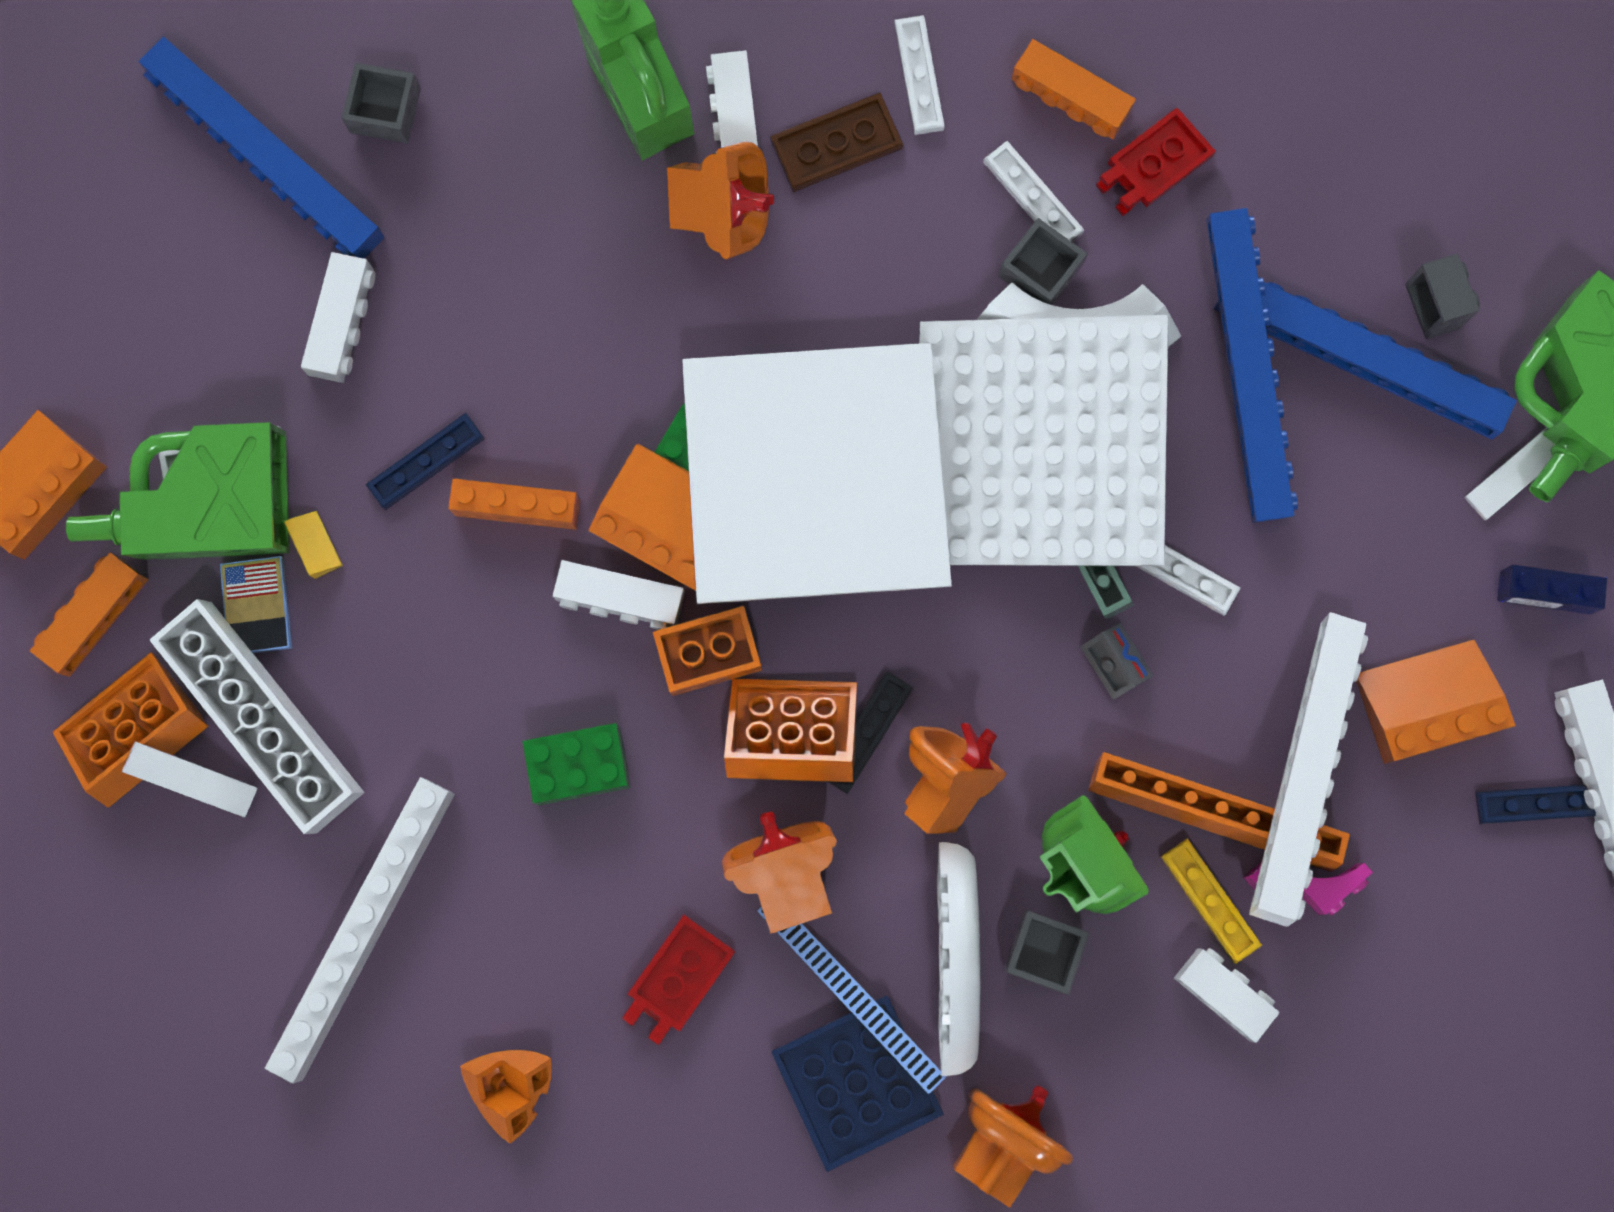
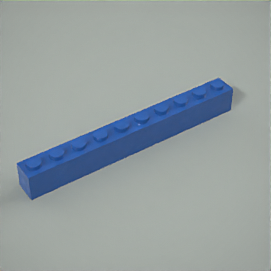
[138,36,385,259]
[1206,208,1298,523]
[1213,282,1517,440]

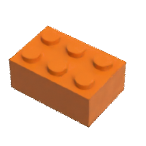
[653,606,762,696]

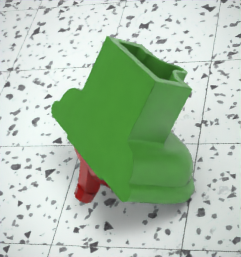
[1039,795,1149,914]

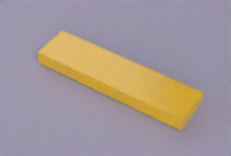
[1160,839,1262,964]

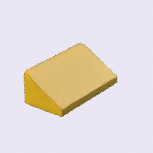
[284,511,343,579]

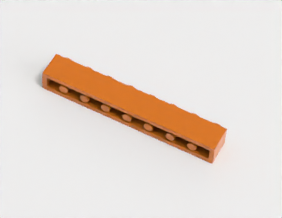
[1088,752,1350,872]

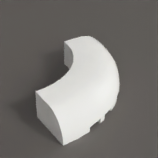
[937,842,980,1076]

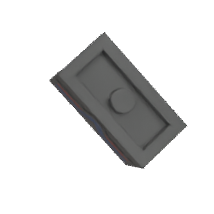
[1080,623,1154,700]

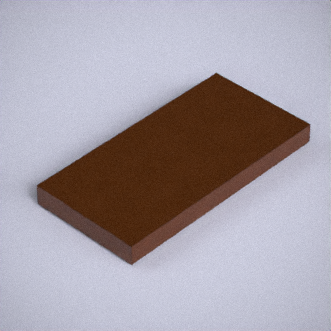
[770,92,904,192]

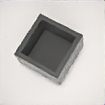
[341,63,421,144]
[998,218,1088,305]
[1405,253,1480,339]
[1004,910,1089,995]

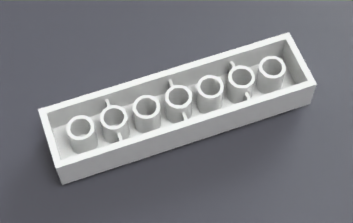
[150,599,365,834]

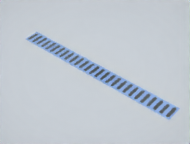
[757,906,946,1094]

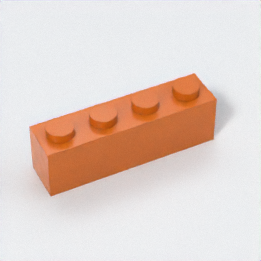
[1011,39,1136,140]
[448,478,581,530]
[30,552,149,677]

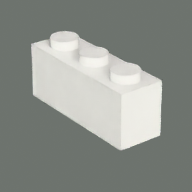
[1174,948,1280,1043]

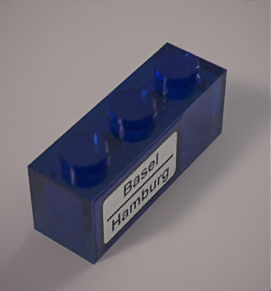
[1497,565,1607,614]

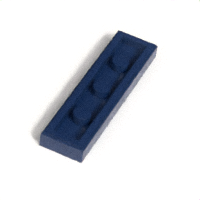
[365,413,485,511]
[1476,785,1596,824]

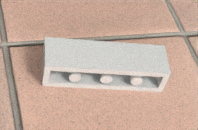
[706,50,758,148]
[301,252,375,383]
[553,560,685,630]

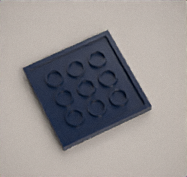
[771,995,944,1172]

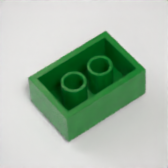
[522,723,631,806]

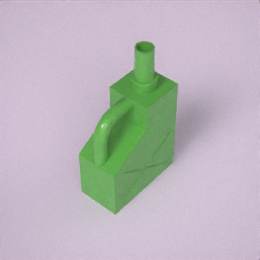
[571,0,694,161]
[1514,270,1614,502]
[66,422,290,560]

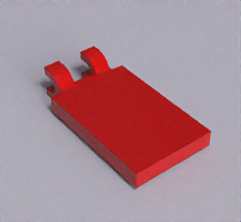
[1096,108,1216,216]
[621,915,736,1045]

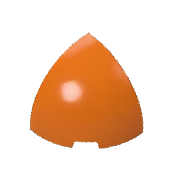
[460,1050,552,1144]

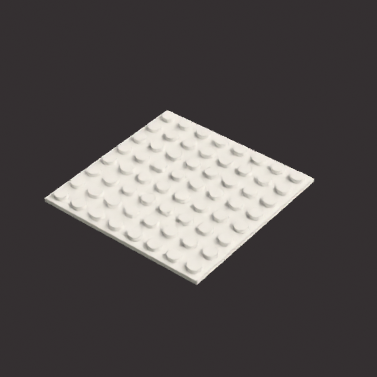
[919,315,1168,566]
[682,343,952,604]

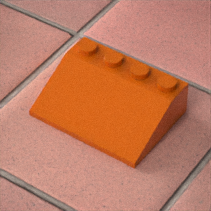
[0,410,107,560]
[588,444,696,591]
[1356,640,1516,764]
[52,652,208,808]
[724,679,857,782]

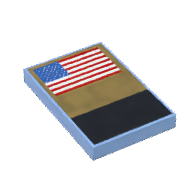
[220,556,292,654]

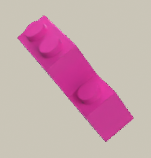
[1243,861,1373,915]

